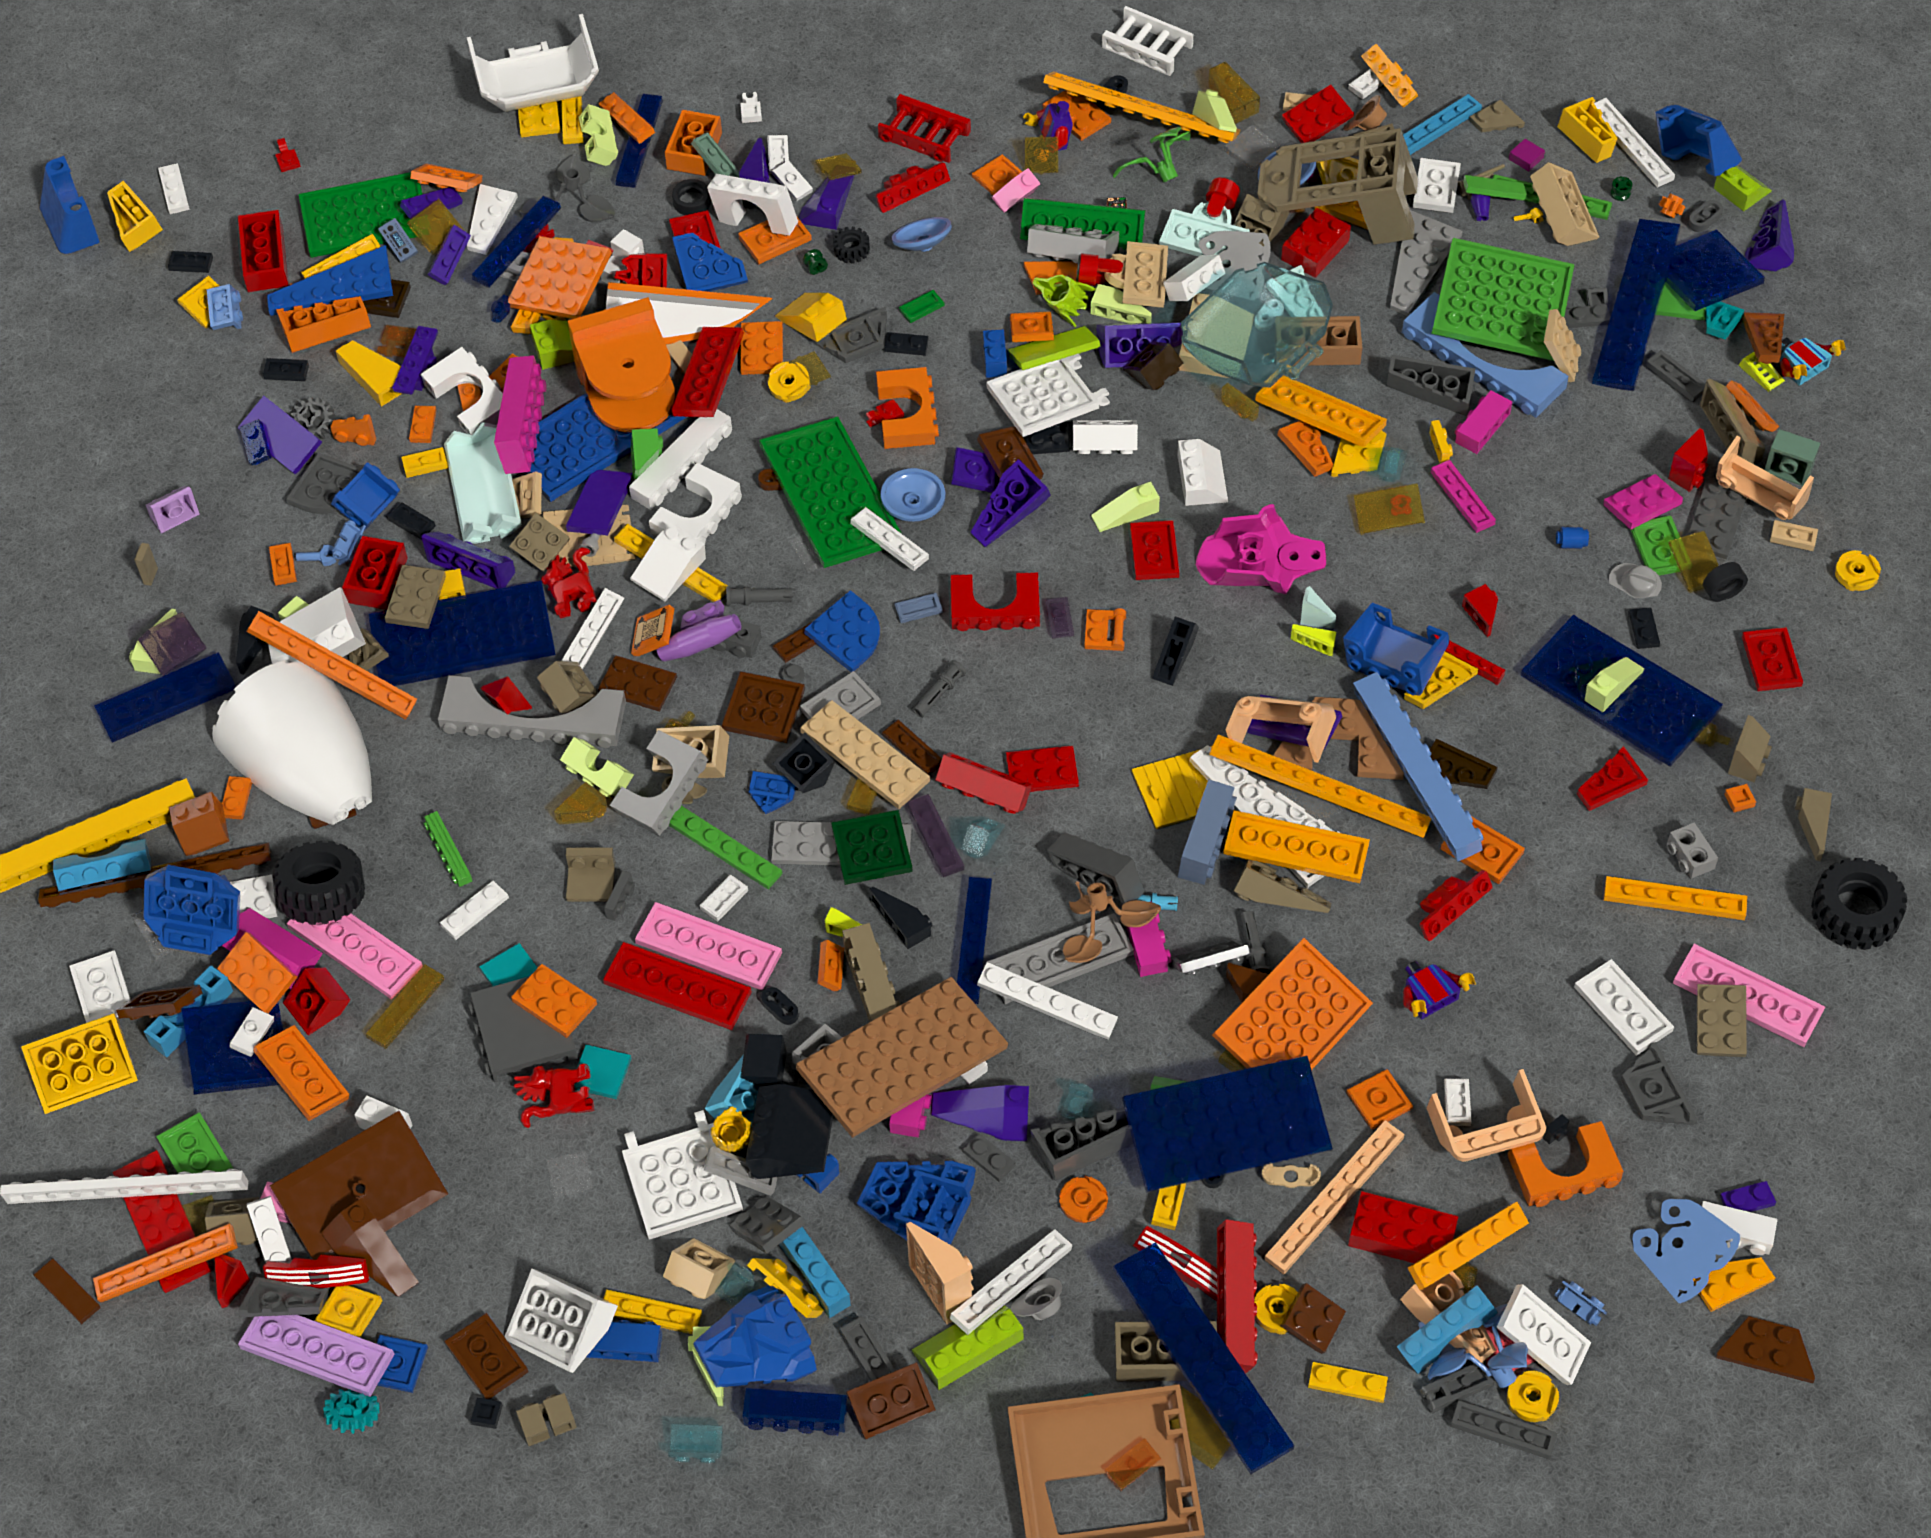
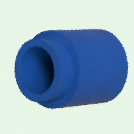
[1556,527,1589,549]

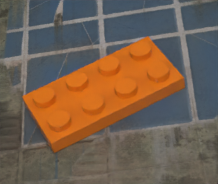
[253,1025,350,1121]

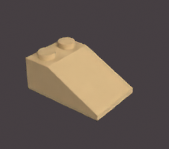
[652,725,729,778]

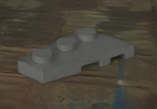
[238,1277,328,1317]

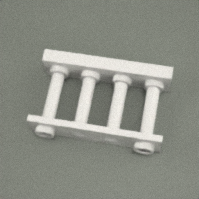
[1102,6,1194,76]

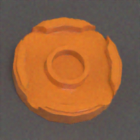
[1059,1176,1108,1223]

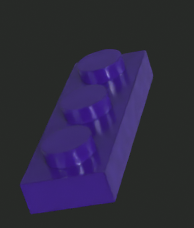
[400,187,463,220]
[427,225,471,285]

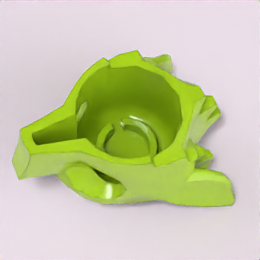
[1032,275,1096,327]

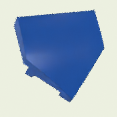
[748,771,796,814]

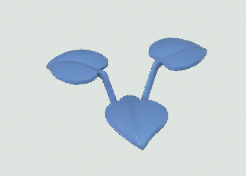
[1428,1304,1528,1388]

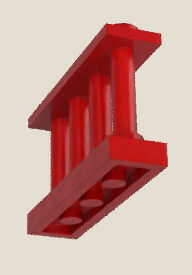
[878,94,971,163]

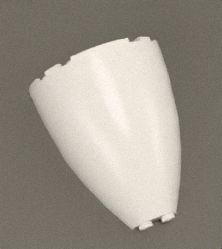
[212,659,372,825]

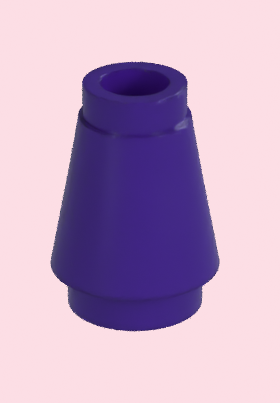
[1470,194,1491,221]

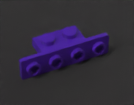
[392,326,438,395]

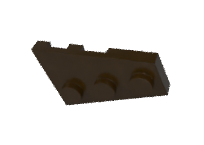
[1430,739,1498,789]

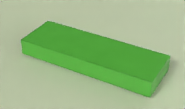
[1463,175,1527,200]

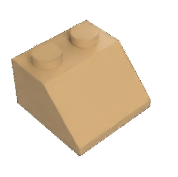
[663,1238,736,1299]

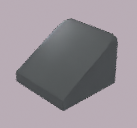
[1584,287,1609,308]

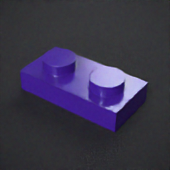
[1720,1181,1776,1212]

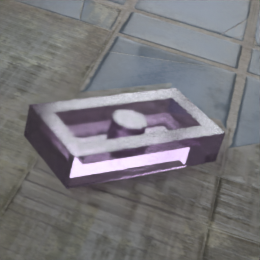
[1046,597,1074,639]

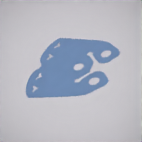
[1632,1199,1740,1303]

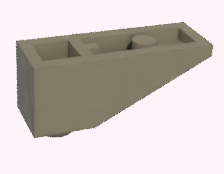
[1795,788,1832,861]

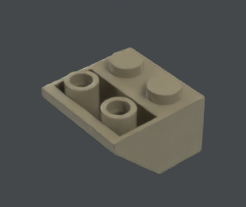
[1233,194,1290,247]

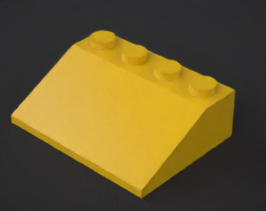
[21,1014,138,1114]

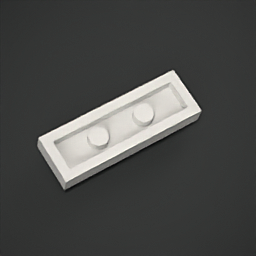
[158,163,190,214]
[440,881,509,940]
[247,1196,292,1263]

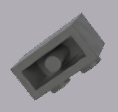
[713,615,762,658]

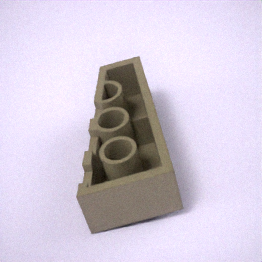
[842,923,900,1022]

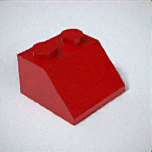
[1668,428,1708,492]
[283,967,351,1035]

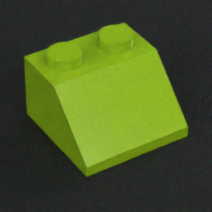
[1714,166,1772,211]

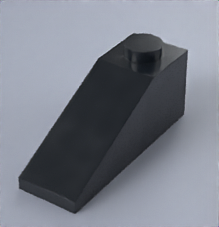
[236,606,276,675]
[1152,616,1199,686]
[869,887,932,949]

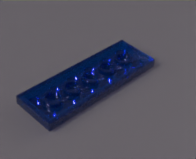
[94,652,236,743]

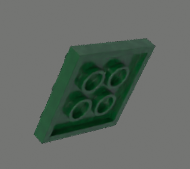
[831,810,913,885]

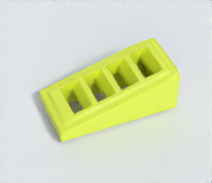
[1738,352,1785,392]
[1291,624,1336,656]
[825,907,862,937]

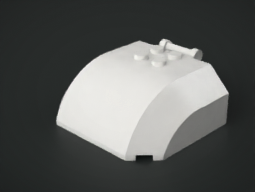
[467,14,599,112]

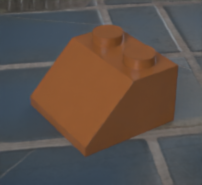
[169,792,229,856]

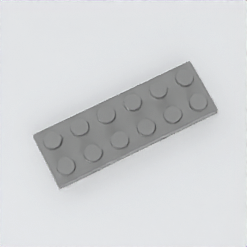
[771,821,912,865]
[986,913,1134,1004]

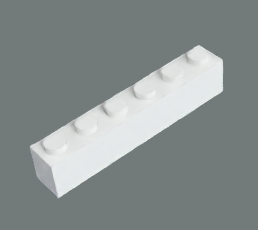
[629,409,732,510]

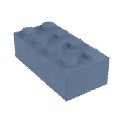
[1178,779,1237,885]

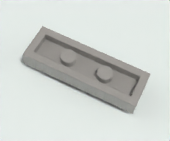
[704,1146,777,1196]

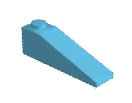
[705,1054,760,1127]

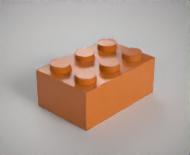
[665,110,722,176]

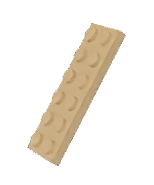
[800,700,930,809]

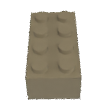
[1115,1321,1219,1381]

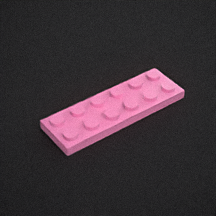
[635,902,782,991]
[287,914,423,1000]
[1673,944,1825,1047]

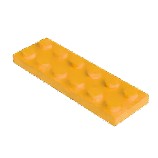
[1255,373,1387,448]
[1223,810,1370,883]

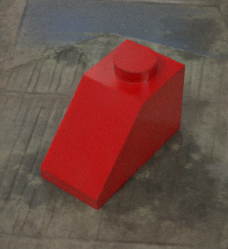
[1462,584,1498,637]

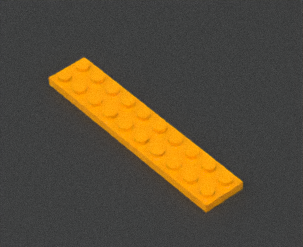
[1043,71,1241,143]

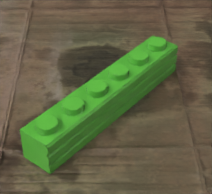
[423,811,472,887]

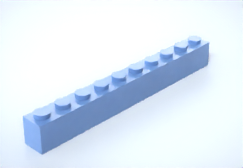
[1353,672,1484,862]

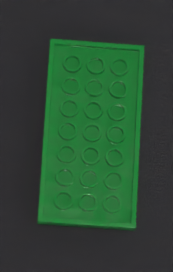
[759,417,902,568]

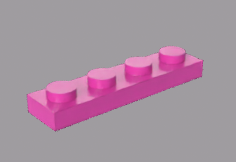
[1431,460,1496,533]

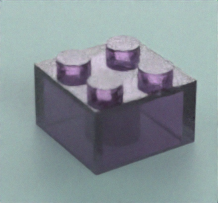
[138,612,207,676]

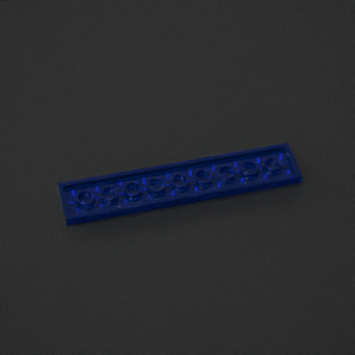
[1592,219,1680,391]
[1113,1242,1295,1475]

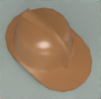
[1343,95,1387,131]

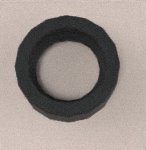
[672,179,711,216]
[1703,562,1748,602]

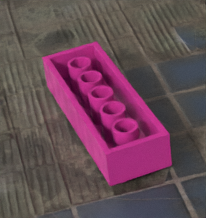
[494,355,547,474]

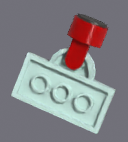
[1159,177,1250,265]

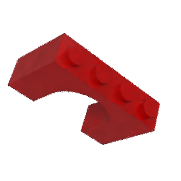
[951,572,1040,631]

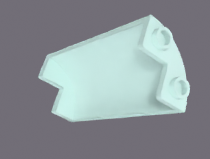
[444,422,522,544]

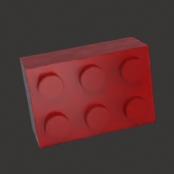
[1281,208,1351,278]
[342,536,408,610]

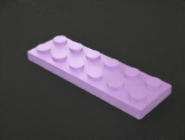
[238,1315,395,1397]

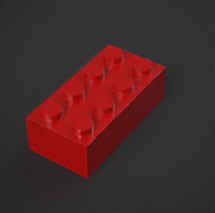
[238,210,289,292]
[1348,1191,1459,1263]

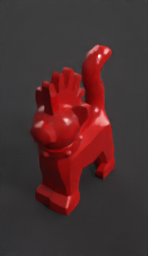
[541,547,597,618]
[514,1063,595,1128]

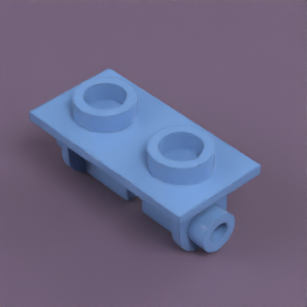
[332,520,366,565]
[1554,1281,1607,1326]

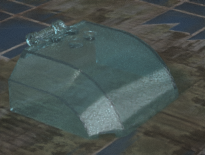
[1181,262,1333,388]

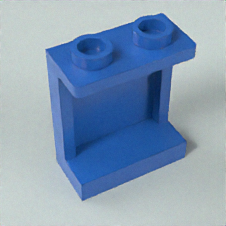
[331,462,400,531]

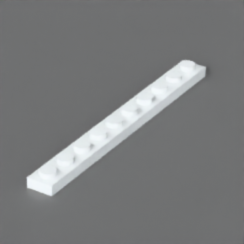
[0,1169,248,1204]

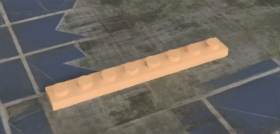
[1265,1120,1405,1274]

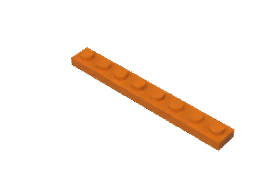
[247,611,417,720]

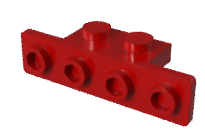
[875,162,950,213]
[1420,870,1493,942]

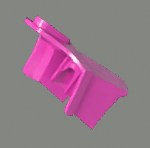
[1195,504,1326,594]

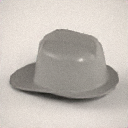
[1609,563,1662,598]
[1011,1278,1062,1320]

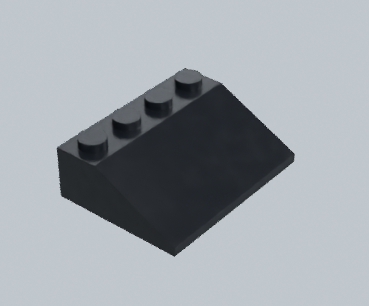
[745,1084,833,1180]

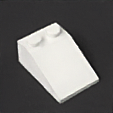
[631,523,706,602]

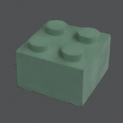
[1765,429,1820,486]

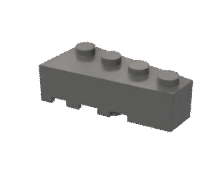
[1386,355,1476,416]
[1047,832,1145,906]
[1031,1106,1141,1181]

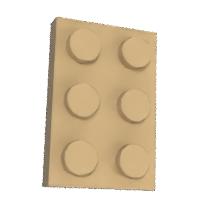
[1544,309,1581,382]

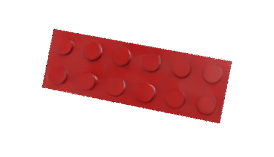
[672,327,744,417]
[603,942,752,1030]
[112,1150,211,1293]

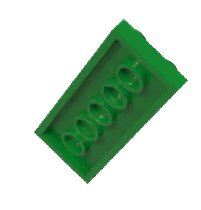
[1020,197,1146,249]

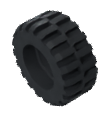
[272,840,365,925]
[1811,858,1907,950]

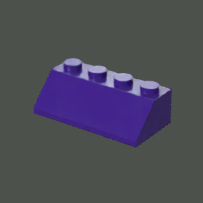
[422,531,515,591]

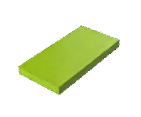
[1008,326,1100,370]

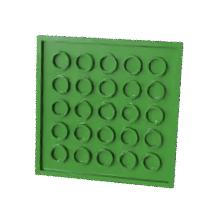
[1431,238,1574,361]

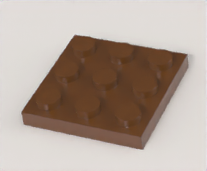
[722,671,805,743]

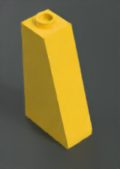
[336,340,403,407]

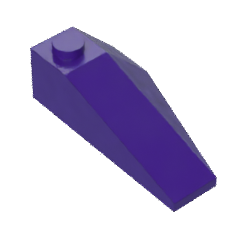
[739,138,770,205]
[799,167,856,230]
[1096,322,1183,368]
[971,459,1051,547]
[932,1085,1029,1141]

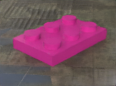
[1604,474,1683,529]

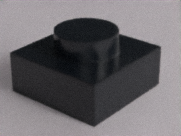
[1543,1114,1569,1145]
[470,1398,503,1429]

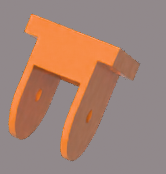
[568,297,676,433]

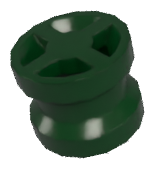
[1610,176,1633,201]
[803,249,828,275]

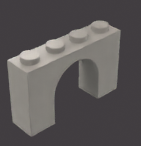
[610,730,708,836]

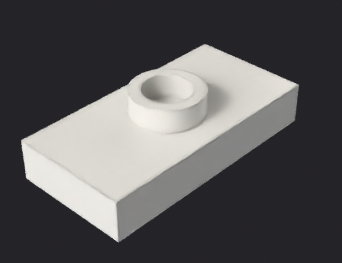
[1348,69,1383,100]
[767,135,789,174]
[772,160,813,201]
[700,874,748,922]
[230,1007,274,1057]
[1444,1079,1471,1126]

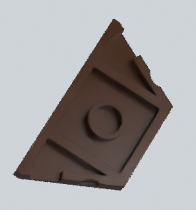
[1716,1316,1815,1383]

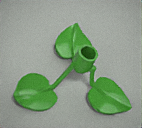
[1113,127,1191,183]

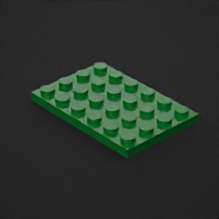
[299,172,431,258]

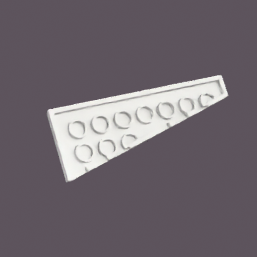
[1190,745,1340,888]

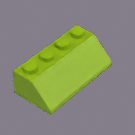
[912,1305,1024,1390]

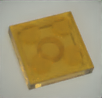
[407,199,465,255]

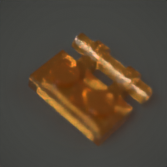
[377,325,417,359]

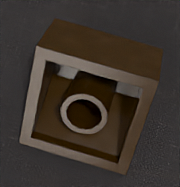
[1123,341,1184,390]

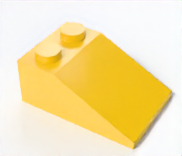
[775,293,847,342]

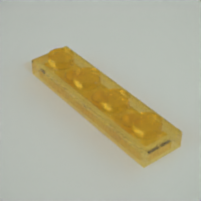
[366,964,445,1049]

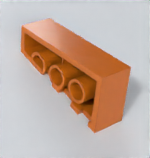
[276,296,371,353]

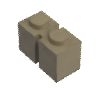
[516,1393,577,1446]

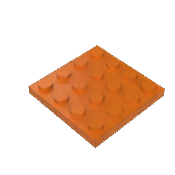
[506,236,612,319]

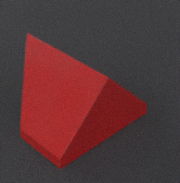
[480,676,532,715]
[214,1254,250,1308]

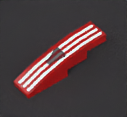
[1132,1226,1217,1301]
[263,1255,370,1288]

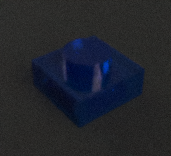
[491,294,510,323]

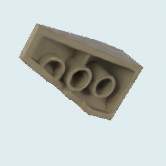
[1234,859,1331,913]

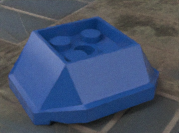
[144,865,240,955]

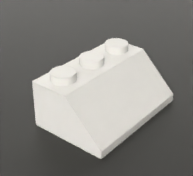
[1073,420,1138,454]
[1178,439,1228,506]

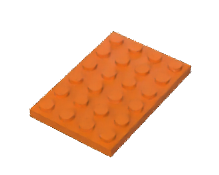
[1212,938,1373,1102]

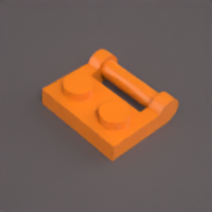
[1085,608,1126,651]

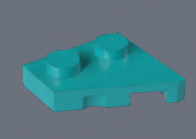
[1706,297,1744,340]

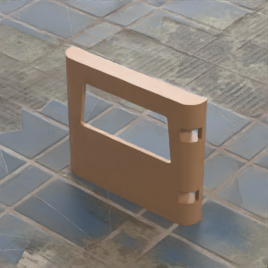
[1008,1384,1205,1538]

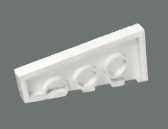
[467,184,518,255]

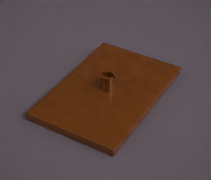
[269,1111,448,1260]

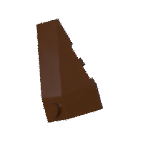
[321,1198,419,1297]

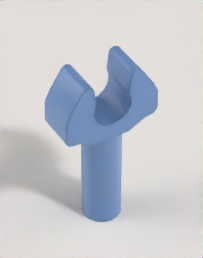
[296,545,336,566]

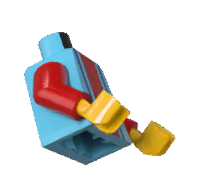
[1780,338,1846,386]

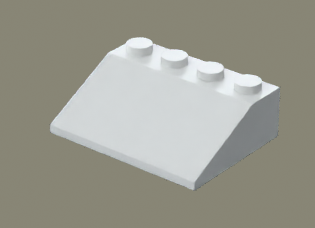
[268,587,366,664]
[505,1269,618,1373]

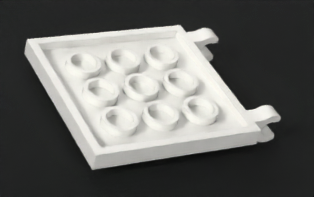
[986,354,1110,437]
[622,1110,743,1240]

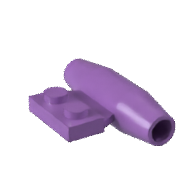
[657,600,741,662]

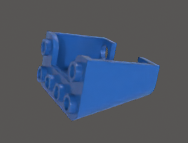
[1655,105,1742,176]
[40,156,100,254]
[1343,602,1449,695]

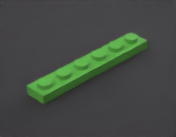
[669,806,783,889]

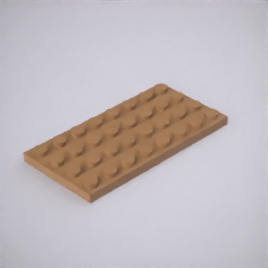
[796,977,1008,1138]

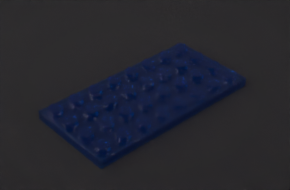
[368,581,556,686]
[1521,615,1723,767]
[1122,1056,1333,1193]

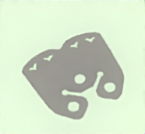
[1198,231,1271,302]

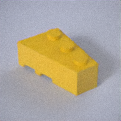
[1557,97,1617,163]
[107,181,163,252]

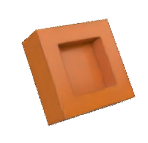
[1724,784,1756,813]

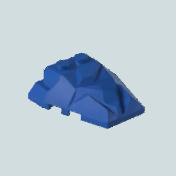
[857,1161,976,1245]
[693,1285,817,1387]

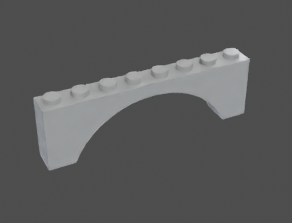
[438,675,626,748]

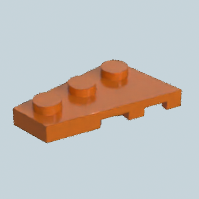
[1024,261,1078,295]

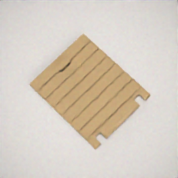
[543,505,636,567]

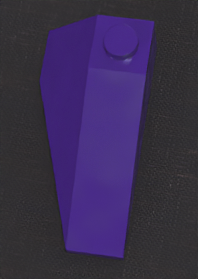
[1744,199,1794,272]

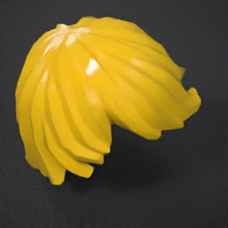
[711,1107,751,1153]

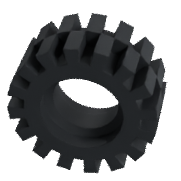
[833,226,870,264]

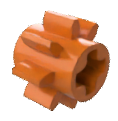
[1659,193,1685,218]

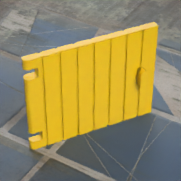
[1132,746,1212,829]

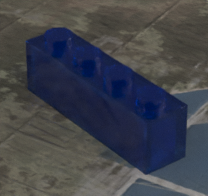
[742,1388,848,1436]

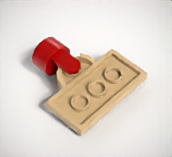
[1076,241,1168,308]

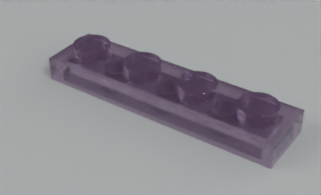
[908,794,964,878]

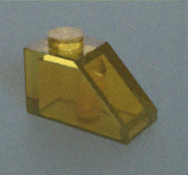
[554,782,607,825]

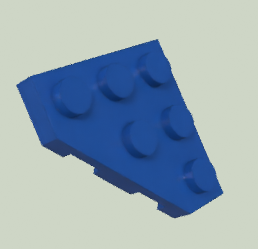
[672,233,748,292]

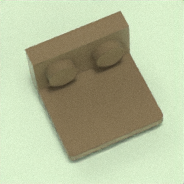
[509,513,570,571]
[566,848,615,902]

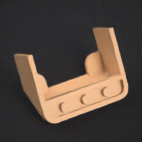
[1716,436,1814,520]
[1226,696,1336,763]
[1427,1069,1546,1162]

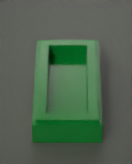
[899,290,945,323]

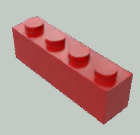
[936,752,1033,814]

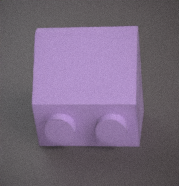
[146,486,199,533]

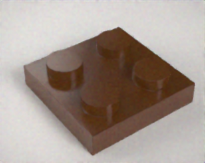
[1281,1283,1346,1354]

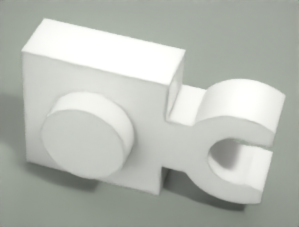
[740,92,762,123]

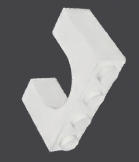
[707,174,798,236]
[421,347,503,435]
[649,463,742,544]

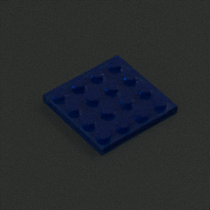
[1647,229,1765,311]
[182,1001,283,1095]

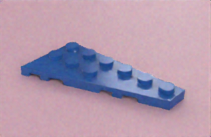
[267,245,393,316]

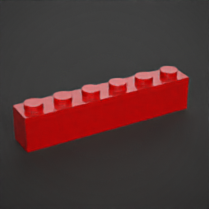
[1217,1219,1258,1373]

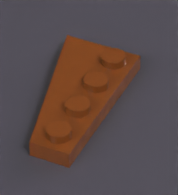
[1742,312,1785,364]

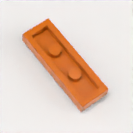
[1726,380,1779,432]

